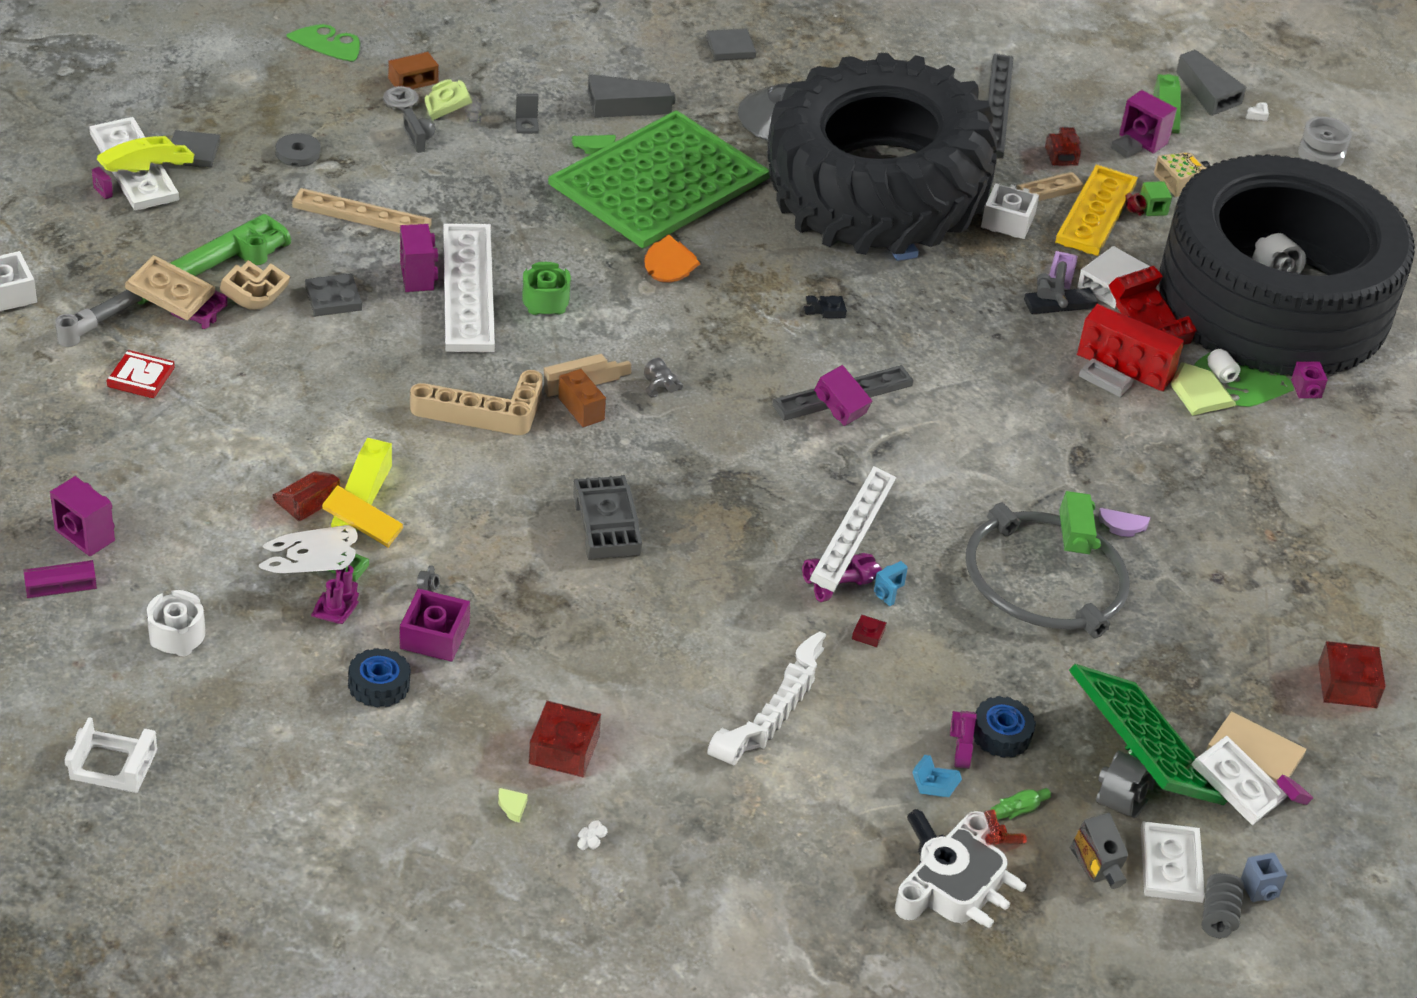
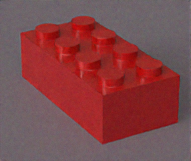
[1077,304,1184,392]

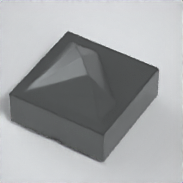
[1111,134,1142,158]

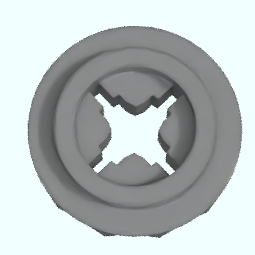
[383,86,419,111]

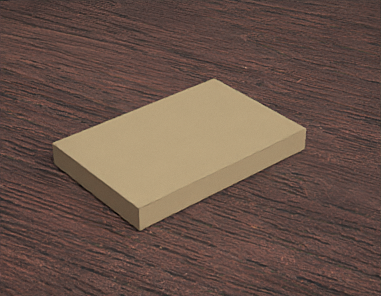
[125,255,215,321]
[1206,711,1307,784]

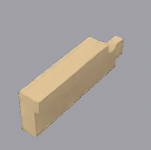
[544,354,631,397]

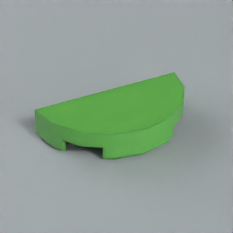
[572,135,616,154]

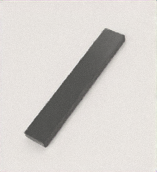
[773,365,913,421]

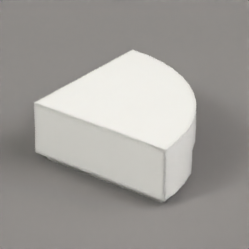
[1246,103,1269,121]

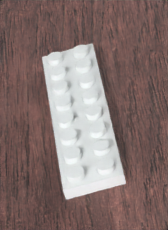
[444,224,495,352]

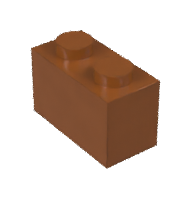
[388,52,439,89]
[558,369,606,428]

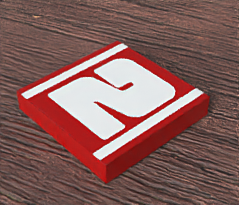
[106,350,175,399]

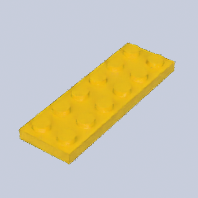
[1055,165,1138,256]

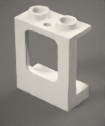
[65,717,157,793]

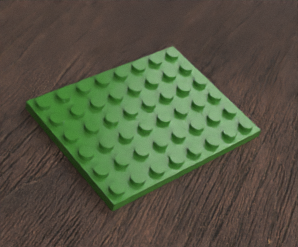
[548,110,770,248]

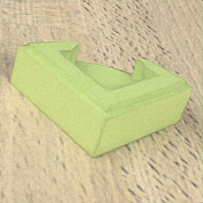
[498,788,528,822]

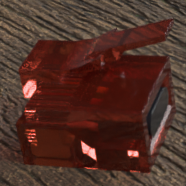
[1045,127,1081,166]

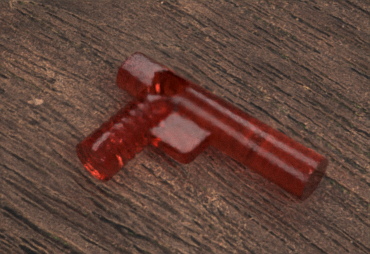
[984,809,1027,845]

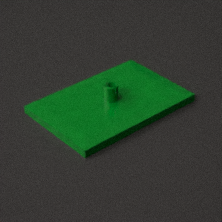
[1068,664,1228,806]

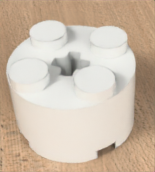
[1252,233,1306,274]
[147,590,205,656]

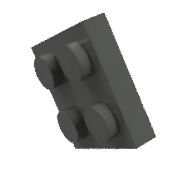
[305,273,362,317]

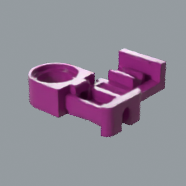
[170,291,227,329]
[949,711,976,769]

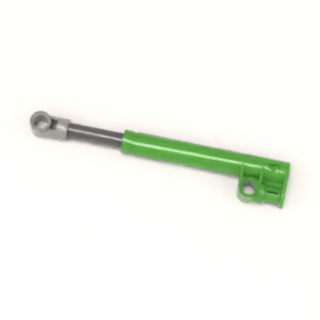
[55,214,291,347]

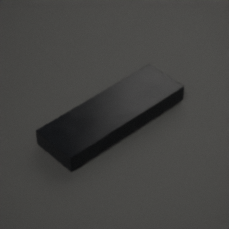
[1024,287,1098,314]

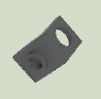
[516,94,539,134]

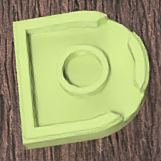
[425,79,472,121]

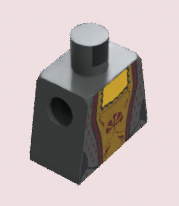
[1070,813,1128,889]

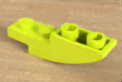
[97,136,195,172]

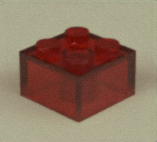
[1318,641,1386,708]
[529,701,601,778]

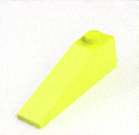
[331,438,392,532]

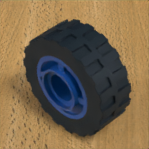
[348,648,411,708]
[973,696,1036,758]

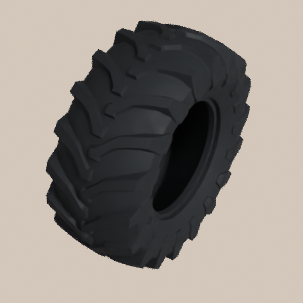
[767,53,997,255]

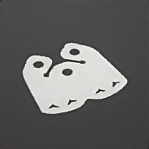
[259,525,358,573]

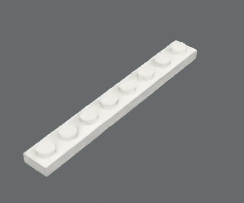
[810,466,896,592]

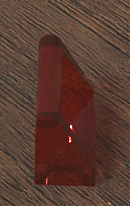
[273,471,340,522]

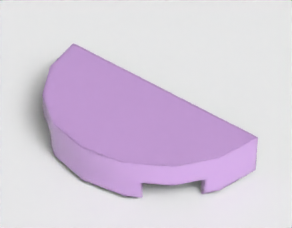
[1098,508,1150,537]

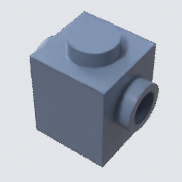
[1241,852,1287,902]

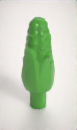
[990,788,1051,820]

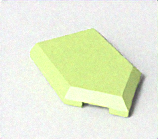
[1170,362,1236,416]

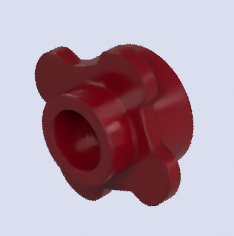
[1126,193,1147,216]

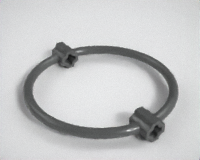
[966,502,1130,639]

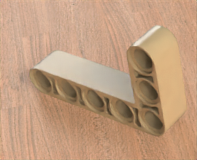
[410,370,543,435]

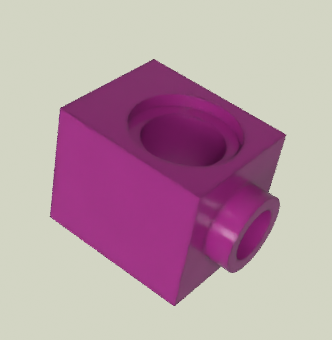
[1291,361,1328,399]

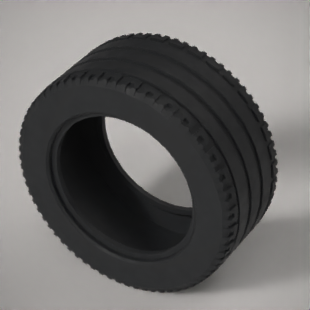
[1158,155,1415,376]

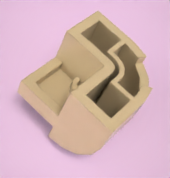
[220,260,290,310]

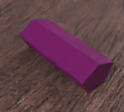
[23,560,97,598]

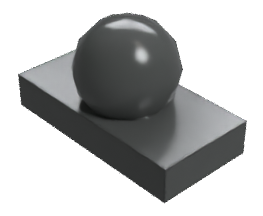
[403,108,436,153]

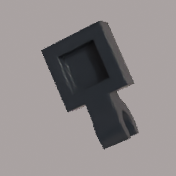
[804,295,847,318]

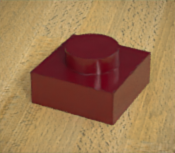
[852,614,887,647]

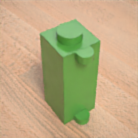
[1059,491,1101,555]

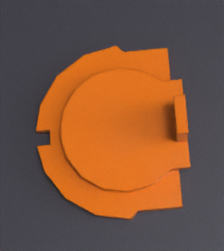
[644,235,700,283]

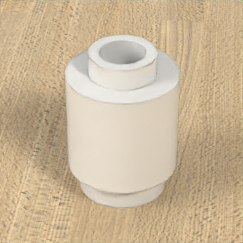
[1207,349,1240,383]

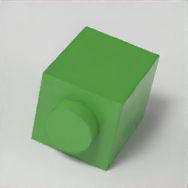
[1141,181,1172,216]

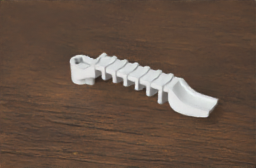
[708,632,826,765]

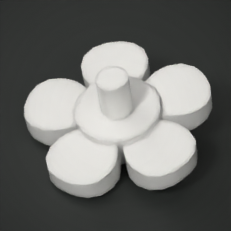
[577,820,607,850]

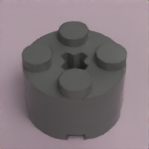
[1096,750,1156,818]

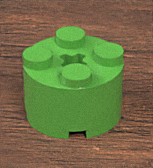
[522,262,571,315]

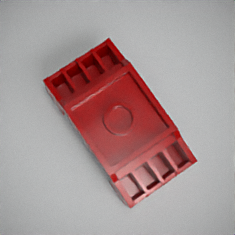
[1108,265,1196,345]

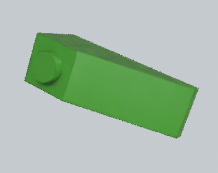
[1153,74,1181,134]

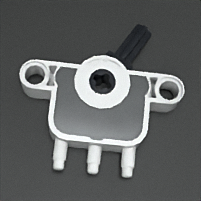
[895,809,1026,928]

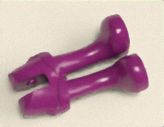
[802,553,882,602]

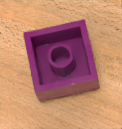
[1119,90,1177,154]
[400,224,438,292]
[50,476,115,557]
[400,588,470,662]

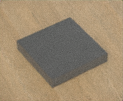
[706,28,756,60]
[166,130,220,168]

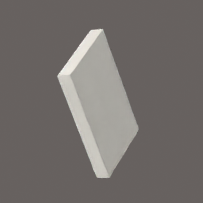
[1191,736,1287,825]
[1141,822,1205,903]

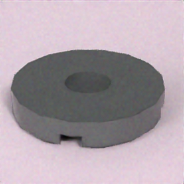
[276,133,321,166]

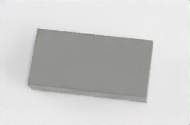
[1079,358,1134,397]

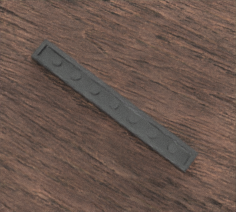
[988,53,1014,158]

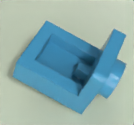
[874,561,908,606]
[913,755,962,797]

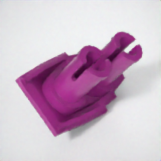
[311,564,359,624]

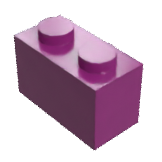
[814,364,873,426]

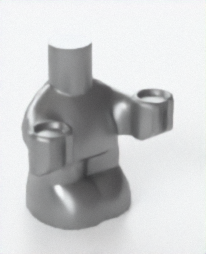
[644,358,683,398]

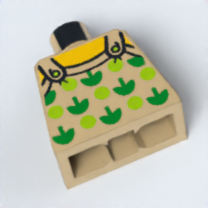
[1154,152,1210,197]

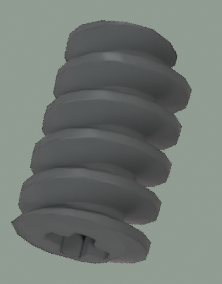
[1201,873,1245,939]

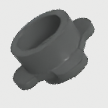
[417,566,440,592]

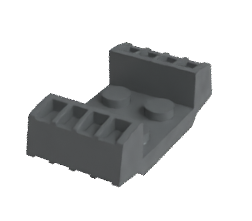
[573,475,642,560]

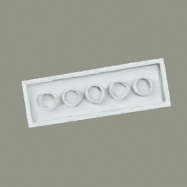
[89,117,179,211]

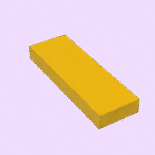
[322,485,403,548]

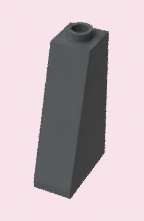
[1176,49,1246,116]
[587,74,676,118]

